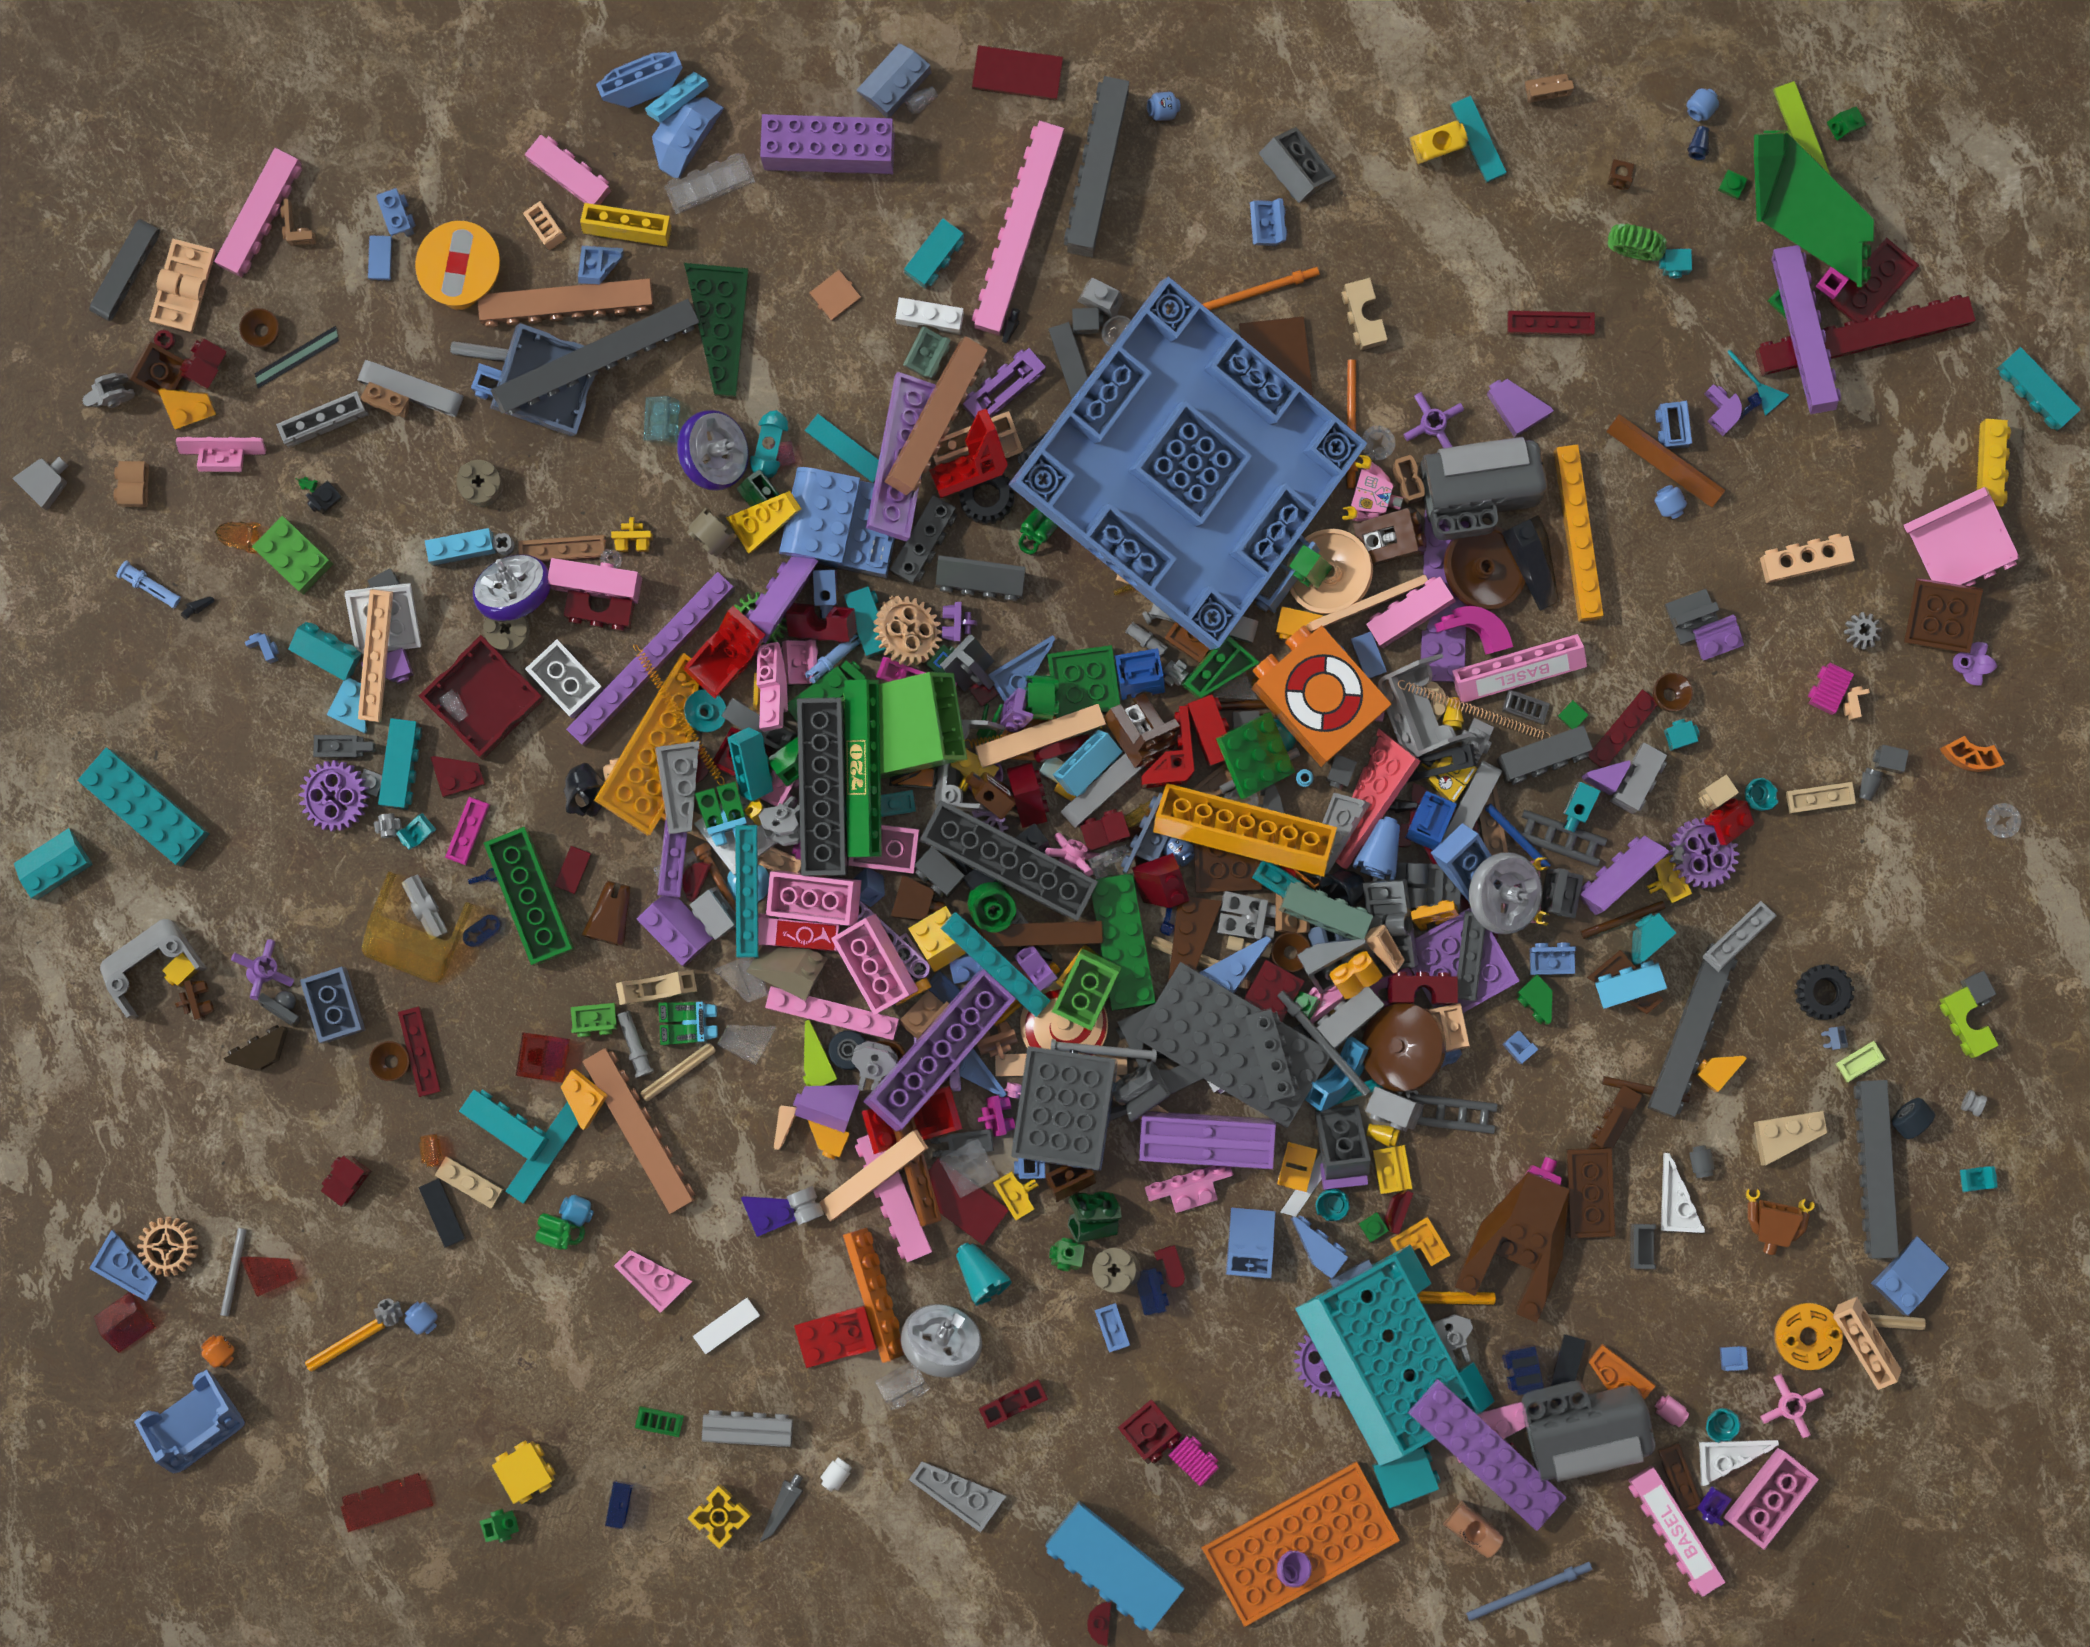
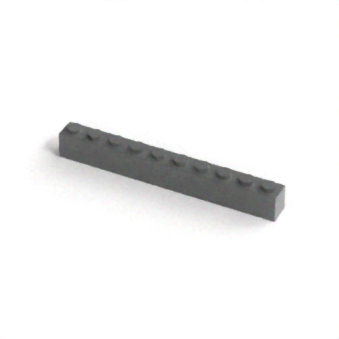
[490,299,699,415]

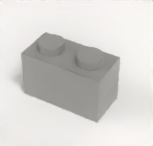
[690,886,736,940]

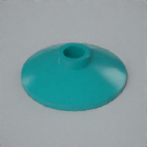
[684,690,726,733]

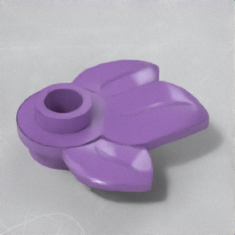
[1953,642,1997,685]

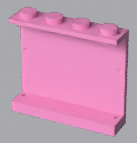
[1904,487,2020,586]

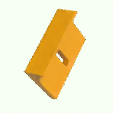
[1277,1142,1317,1192]

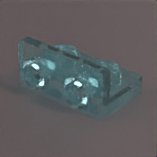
[643,396,680,443]

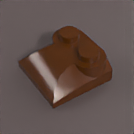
[129,341,184,397]

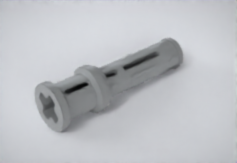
[617,1011,654,1078]

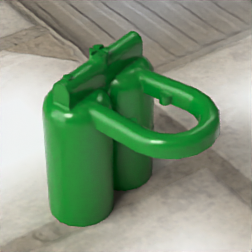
[1018,508,1059,555]
[535,1213,585,1250]

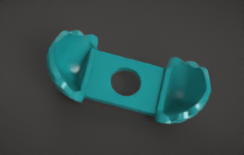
[750,410,789,479]

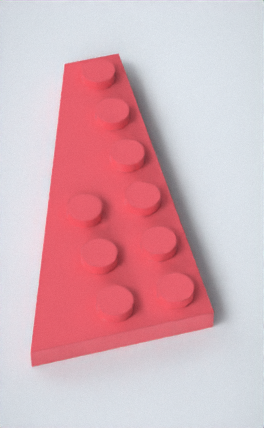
[1335,728,1421,870]

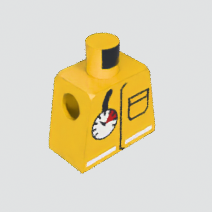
[1422,756,1477,803]

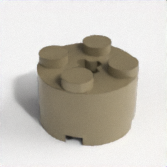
[456,460,504,507]
[687,507,738,557]
[483,617,530,653]
[1092,1248,1141,1293]

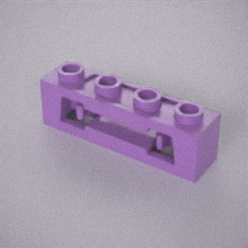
[963,348,1046,419]

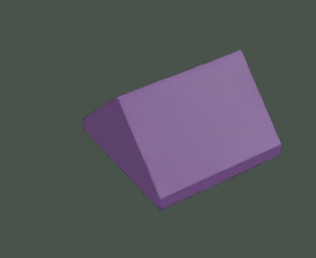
[1582,760,1631,795]

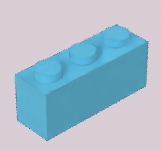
[425,528,496,566]
[1053,730,1122,797]
[1595,960,1667,1009]

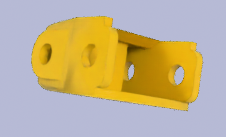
[1409,120,1468,164]

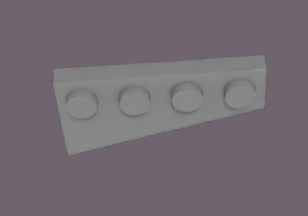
[655,741,699,835]
[1303,793,1370,880]

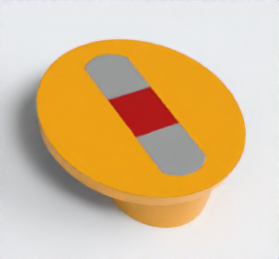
[415,221,500,310]

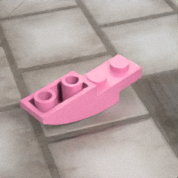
[757,642,788,732]

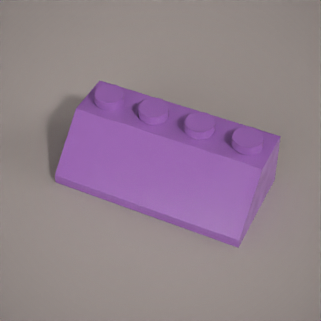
[746,557,818,643]

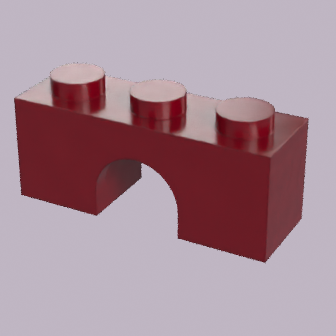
[564,590,635,631]
[786,603,857,643]
[1388,972,1458,1005]
[978,1378,1048,1429]

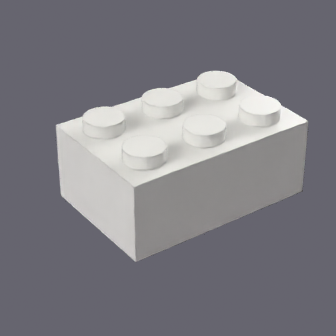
[525,640,604,719]

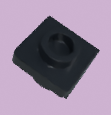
[306,480,343,514]

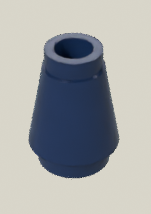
[1687,126,1709,160]

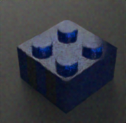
[1502,1344,1544,1396]

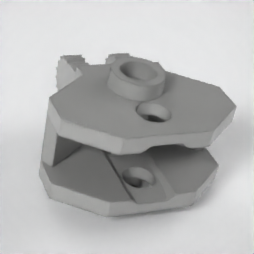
[82,373,135,408]
[1460,718,1494,767]
[759,796,800,846]
[852,1041,898,1092]
[1433,1314,1473,1367]

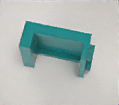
[1372,1446,1441,1508]

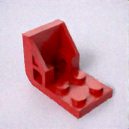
[929,409,1008,498]
[683,606,765,699]
[1141,705,1194,789]
[862,1086,962,1154]
[794,1305,878,1368]

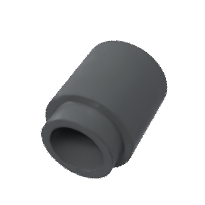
[1689,1145,1715,1178]

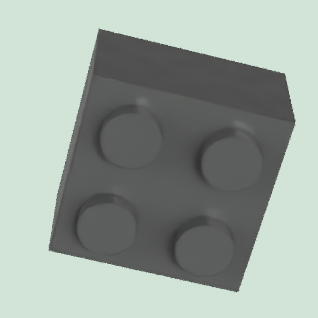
[914,847,965,898]

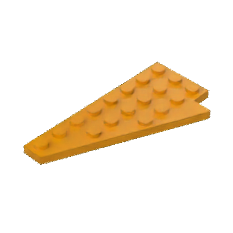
[594,653,699,836]

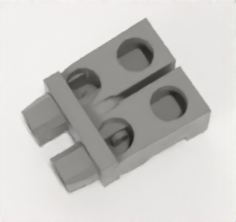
[1216,891,1276,940]

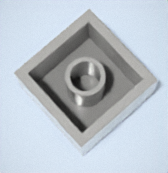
[1365,1086,1424,1132]

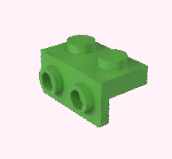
[571,1003,618,1037]

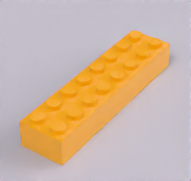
[1153,783,1337,877]

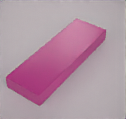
[445,797,490,866]

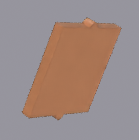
[809,270,861,321]

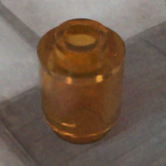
[418,1134,443,1167]

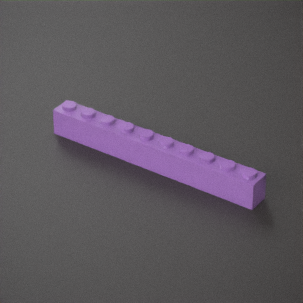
[566,572,735,747]

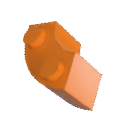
[1940,736,2005,772]

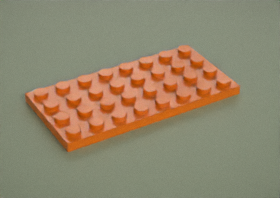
[1201,1461,1400,1627]

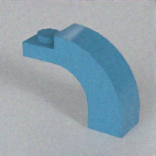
[1305,1037,1369,1111]

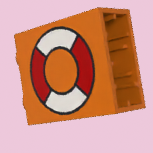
[1252,625,1391,767]

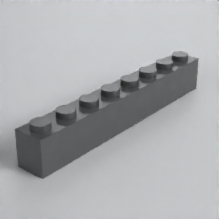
[1647,943,1738,1118]
[1854,1080,1899,1259]

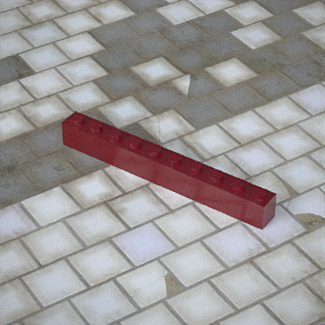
[1755,295,1976,377]

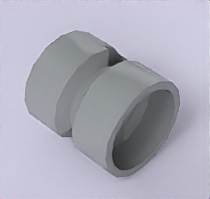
[787,1186,824,1225]

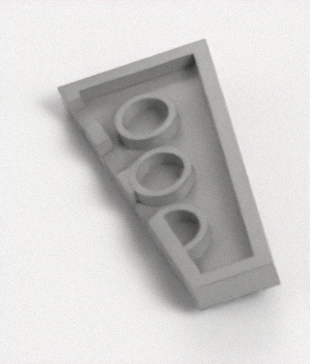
[909,1461,1006,1532]

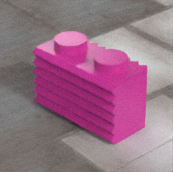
[1808,663,1854,715]
[1168,1435,1219,1487]

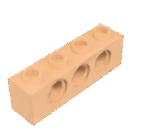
[1760,534,1855,584]
[1833,1297,1902,1390]

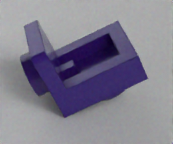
[1697,1486,1732,1526]

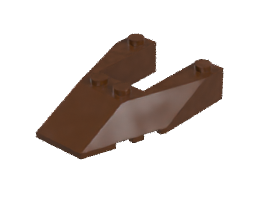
[1454,1171,1569,1323]

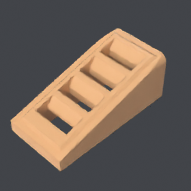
[523,201,566,250]
[1364,925,1405,973]
[774,1105,796,1150]

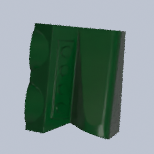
[1068,1191,1122,1243]

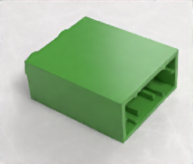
[843,672,967,779]

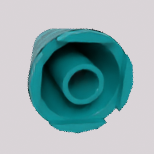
[956,1242,1012,1306]

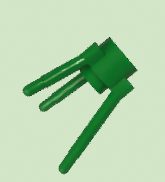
[976,704,1005,744]

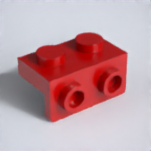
[1704,798,1754,845]

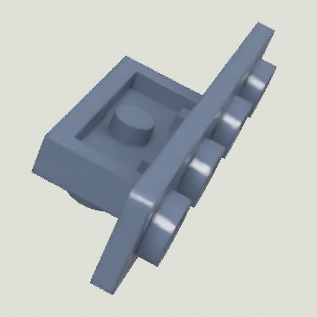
[1121,792,1169,874]

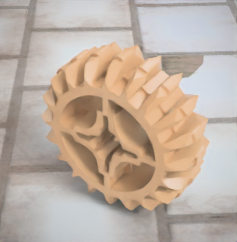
[137,1217,198,1277]

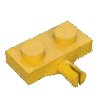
[950,749,999,792]
[1647,855,1692,903]
[993,1171,1039,1220]

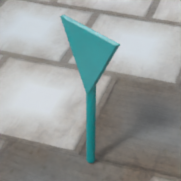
[1727,350,1789,416]

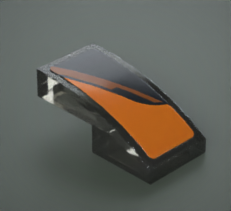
[889,767,938,790]

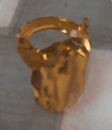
[215,522,261,554]

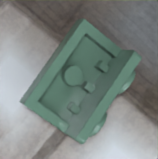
[903,327,951,378]

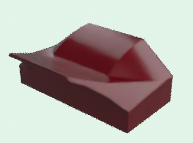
[1384,1190,1413,1235]

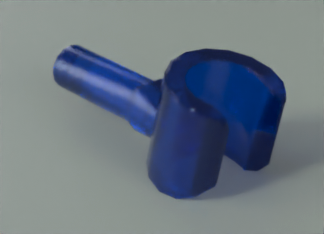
[1739,392,1762,420]
[468,868,497,884]
[1160,907,1175,936]

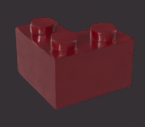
[179,338,227,389]
[1007,762,1049,828]
[1080,809,1130,852]
[321,1155,372,1207]

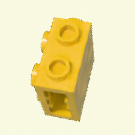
[492,1440,555,1504]

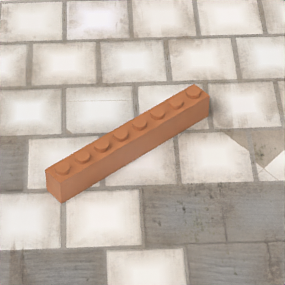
[478,279,654,327]
[884,336,987,496]
[582,1048,695,1214]

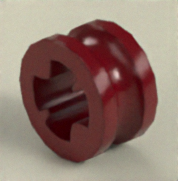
[154,330,176,350]

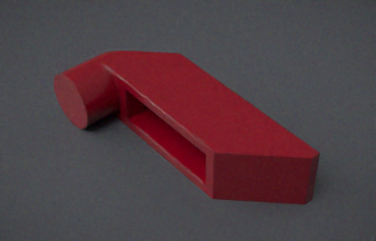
[1034,734,1089,763]

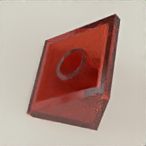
[94,1292,155,1353]

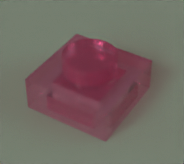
[770,441,796,466]

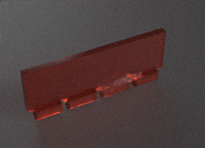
[340,1473,433,1532]

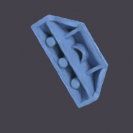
[596,51,683,108]
[652,97,724,180]

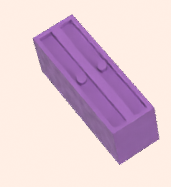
[760,114,895,174]
[1139,1111,1276,1169]

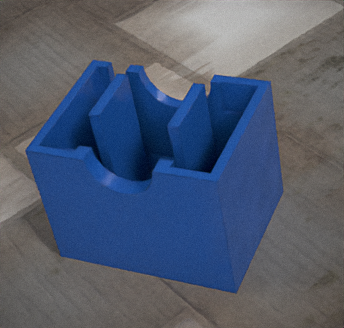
[1115,648,1165,700]
[1405,791,1457,850]

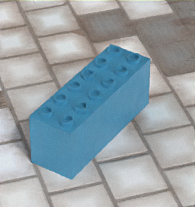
[1046,1501,1184,1631]

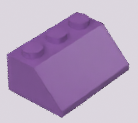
[637,896,714,967]

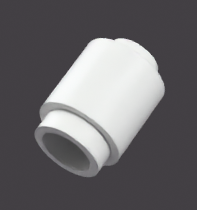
[820,1457,852,1492]

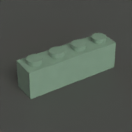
[1279,882,1373,940]

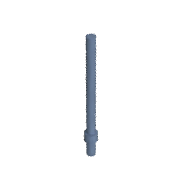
[1466,1562,1592,1621]

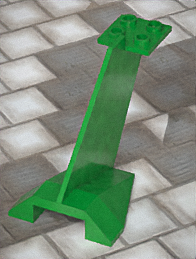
[1754,130,1874,287]

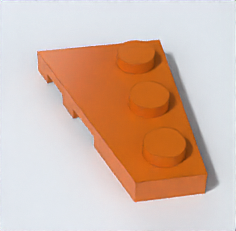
[1589,1344,1655,1400]

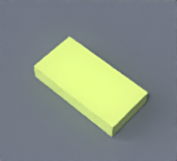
[1835,1041,1886,1082]

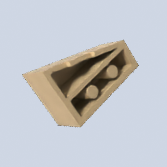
[1754,1111,1827,1165]

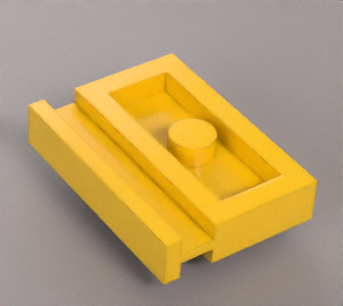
[1373,1145,1412,1194]

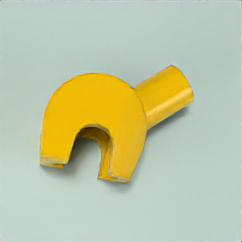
[743,797,764,826]

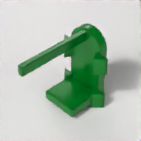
[295,477,318,493]

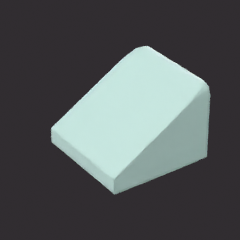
[1039,757,1065,783]

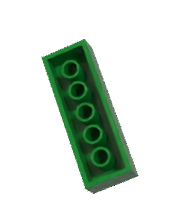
[484,827,575,966]
[1091,873,1156,1011]

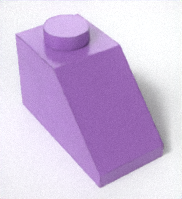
[361,648,414,684]

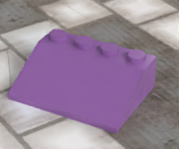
[1579,836,1669,915]

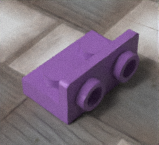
[999,688,1034,732]

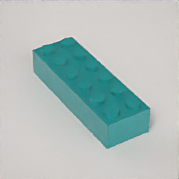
[77,747,210,867]

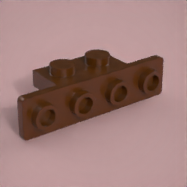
[1588,1086,1642,1150]

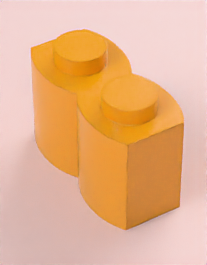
[1329,951,1383,999]

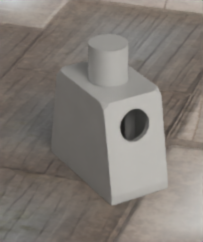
[1078,278,1124,320]
[13,457,69,511]

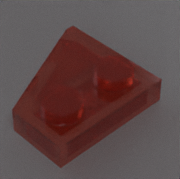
[240,1256,299,1297]

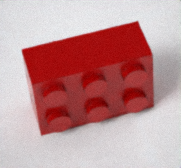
[1185,695,1230,766]

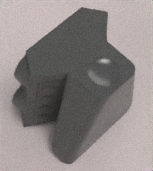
[1112,1061,1170,1122]

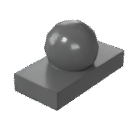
[258,991,300,1027]

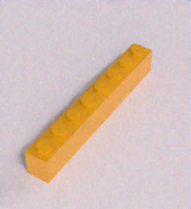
[1554,444,1604,622]

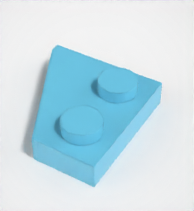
[327,678,367,734]

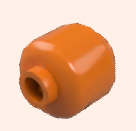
[201,1335,234,1368]

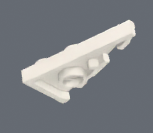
[1661,1153,1705,1233]
[1699,1440,1778,1486]

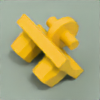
[611,517,653,552]

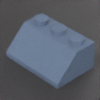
[856,43,931,118]

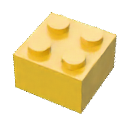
[908,906,966,972]

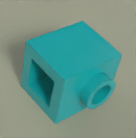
[1659,249,1692,278]
[1664,719,1700,751]

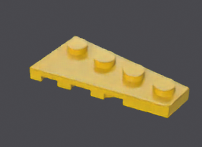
[726,491,801,554]

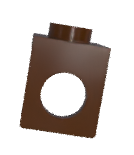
[1607,159,1634,190]

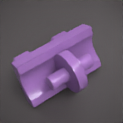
[942,602,977,644]

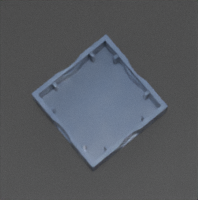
[490,323,595,436]

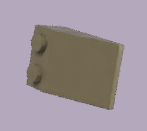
[747,946,828,1001]

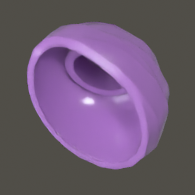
[1277,1551,1311,1588]

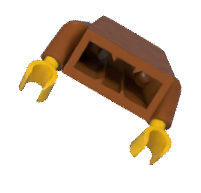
[1745,1189,1815,1255]

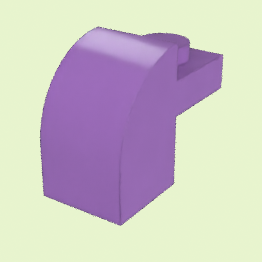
[1705,384,1742,436]
[1014,945,1057,991]

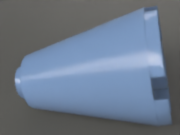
[1353,817,1400,880]

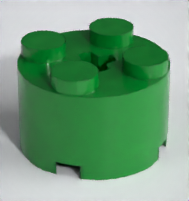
[1024,675,1059,720]
[968,882,1016,933]

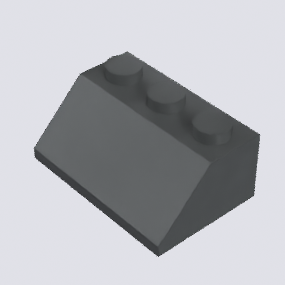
[1259,127,1336,203]

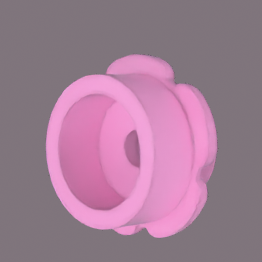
[1004,1082,1022,1099]

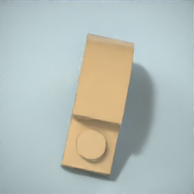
[616,970,697,1005]

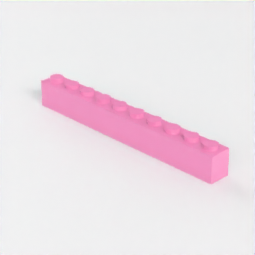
[972,121,1064,336]

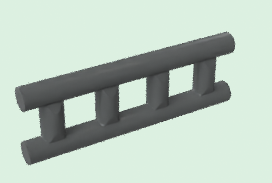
[1518,809,1607,867]
[1409,1093,1497,1134]

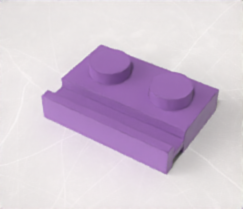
[1693,615,1744,661]

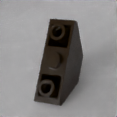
[223,1025,288,1071]

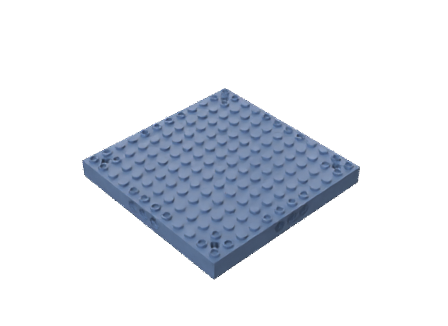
[1008,277,1367,650]

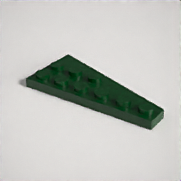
[684,263,749,398]

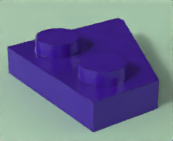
[741,1196,796,1237]

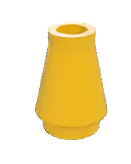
[1442,697,1464,731]
[1366,1123,1400,1147]

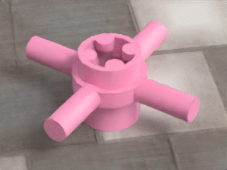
[1045,832,1102,877]
[1760,1374,1824,1438]

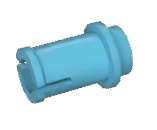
[1296,769,1313,787]

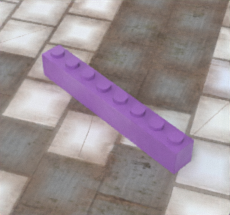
[1772,245,1841,414]

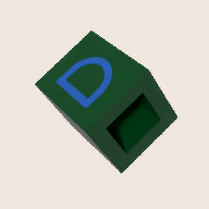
[926,645,955,673]

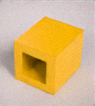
[162,952,199,987]

